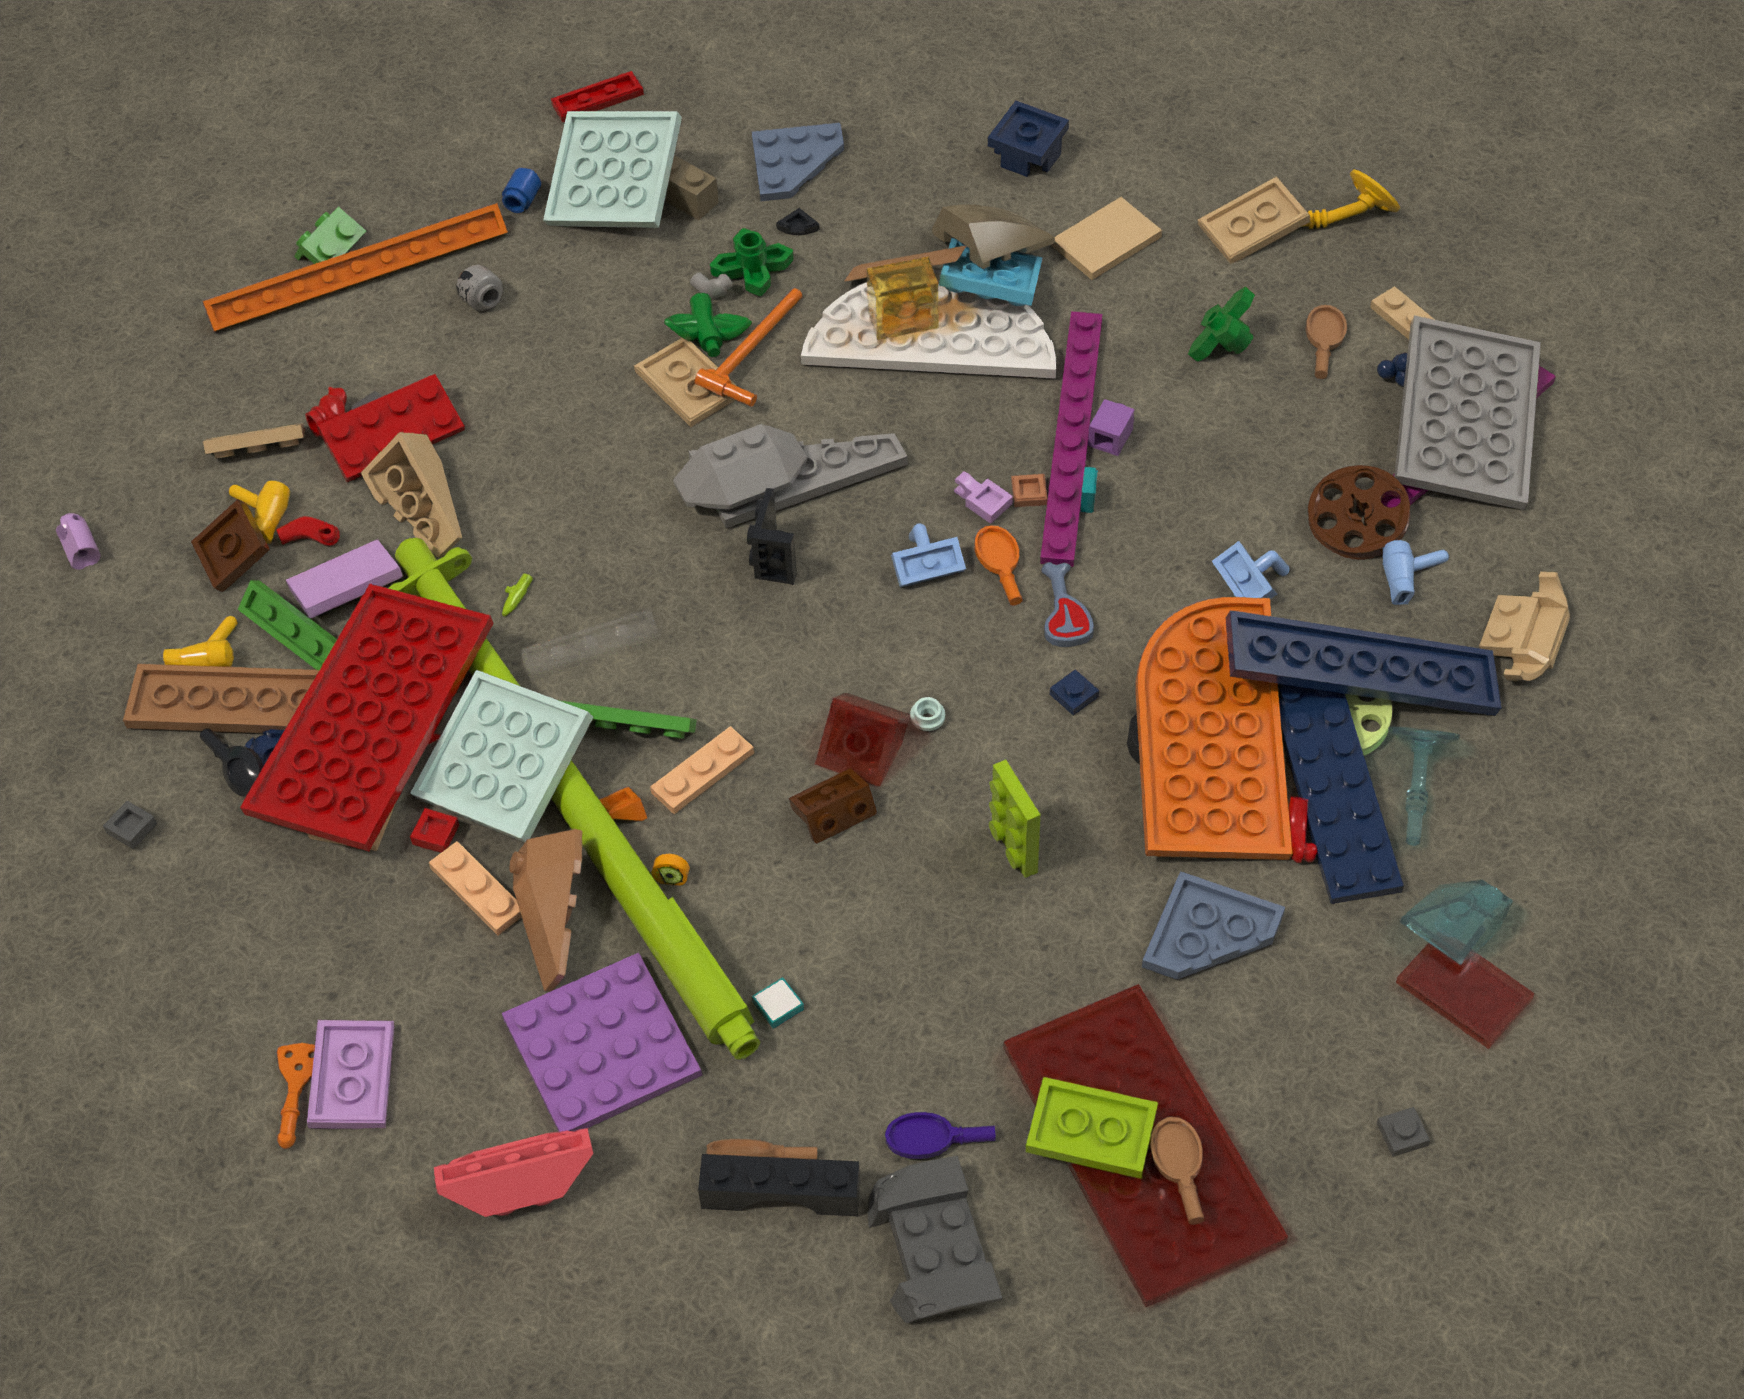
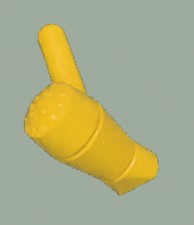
[229,481,290,544]
[163,616,237,667]

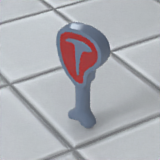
[1041,562,1094,647]

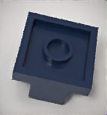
[987,101,1069,177]

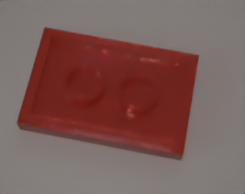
[1396,929,1535,1049]

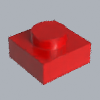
[410,808,459,853]

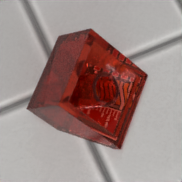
[815,693,911,787]

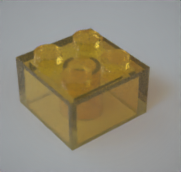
[866,256,939,340]

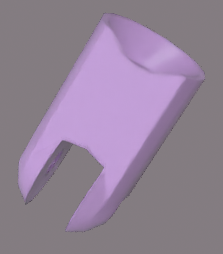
[56,513,100,570]

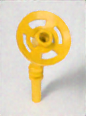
[1302,169,1400,229]

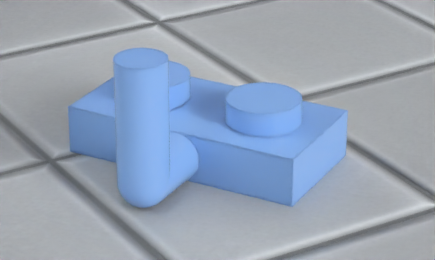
[891,523,966,587]
[1212,541,1290,599]

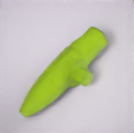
[502,574,533,617]

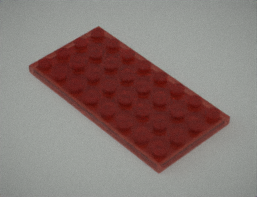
[1003,984,1288,1307]

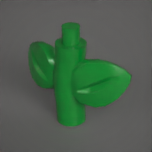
[664,293,752,357]

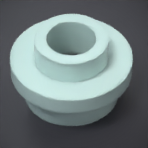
[910,697,945,731]

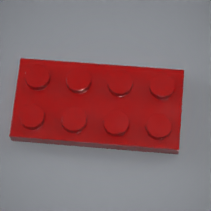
[318,374,465,482]

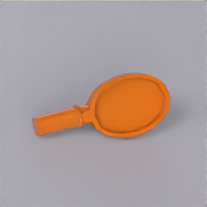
[974,525,1023,606]

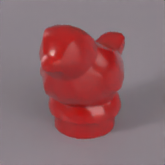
[305,387,347,436]

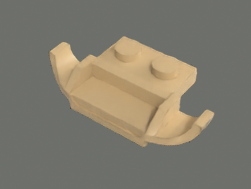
[1479,572,1570,682]

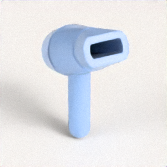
[1383,540,1449,605]

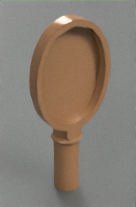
[1305,305,1347,379]
[1150,1117,1204,1225]
[707,1139,817,1159]

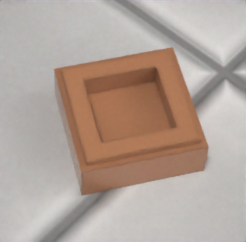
[1011,474,1047,507]

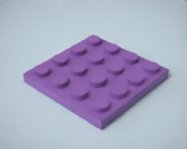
[502,953,702,1132]

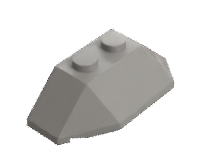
[673,424,807,510]

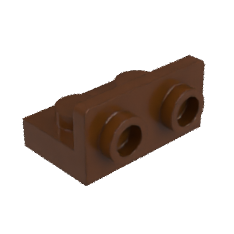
[788,768,877,844]

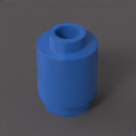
[502,168,541,213]

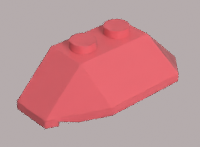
[434,1128,593,1217]

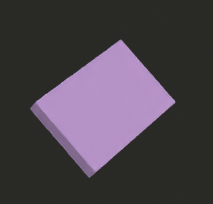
[286,539,403,618]
[307,1020,394,1129]

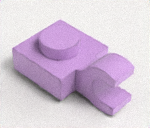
[954,472,1013,524]

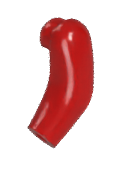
[276,516,340,546]
[1288,796,1317,863]

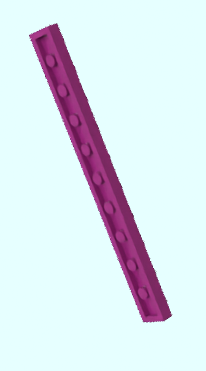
[1040,311,1103,567]

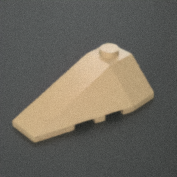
[361,432,462,558]

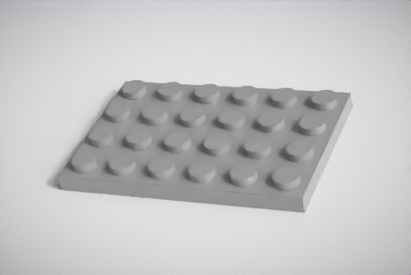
[1394,315,1541,510]

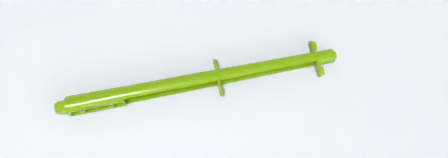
[388,538,760,1060]

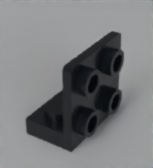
[747,488,797,585]

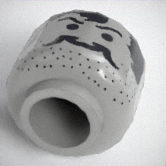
[456,265,503,311]

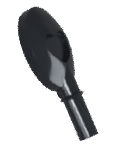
[200,728,264,797]

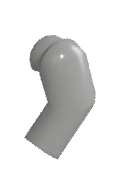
[690,272,733,300]

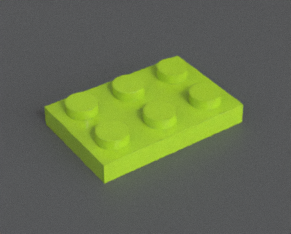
[989,760,1041,878]
[1026,1077,1158,1179]

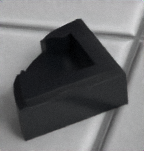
[776,208,820,235]

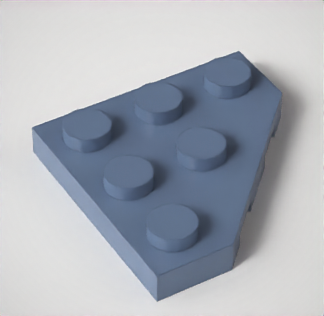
[752,123,844,201]
[1142,871,1285,980]

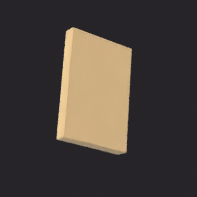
[1198,177,1310,264]
[1051,197,1162,280]
[634,338,737,427]

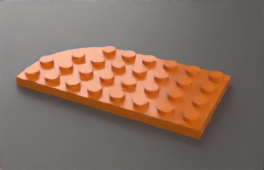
[1136,597,1292,860]

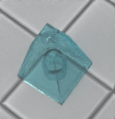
[1400,880,1513,965]

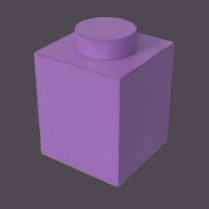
[1088,399,1135,456]

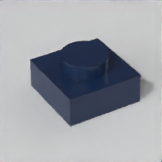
[1049,669,1099,716]

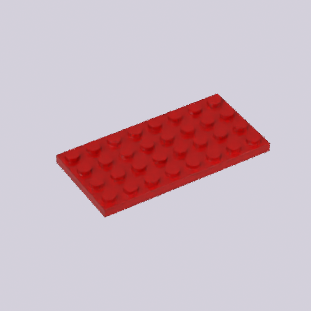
[240,584,494,852]

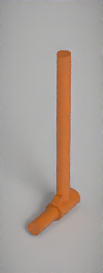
[695,288,802,407]

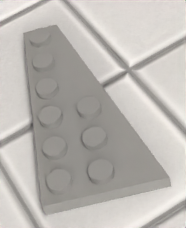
[689,434,908,528]

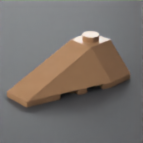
[509,829,582,991]

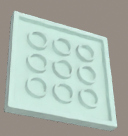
[543,111,682,228]
[410,670,593,843]

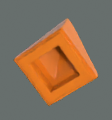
[600,787,647,821]

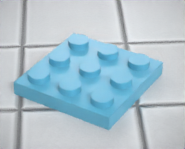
[938,238,1043,306]

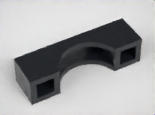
[698,1154,860,1217]

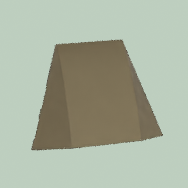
[932,205,1055,269]

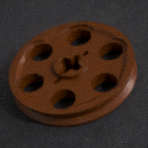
[1308,465,1410,560]

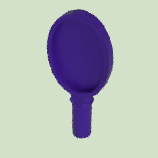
[885,1112,996,1159]

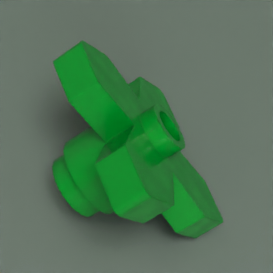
[710,228,794,296]
[1188,286,1255,362]

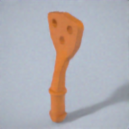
[277,1043,315,1149]

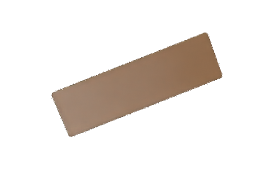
[844,246,966,282]

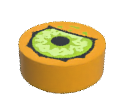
[651,854,690,886]

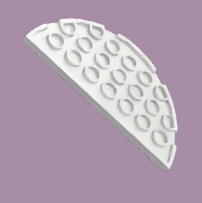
[801,270,1056,378]

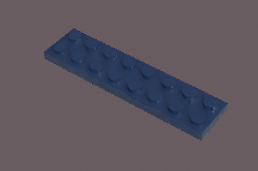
[1225,610,1501,716]
[1277,684,1404,904]

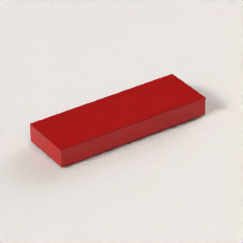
[551,71,644,122]

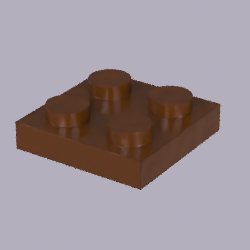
[191,499,270,592]

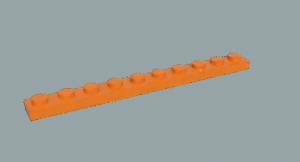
[203,203,508,332]

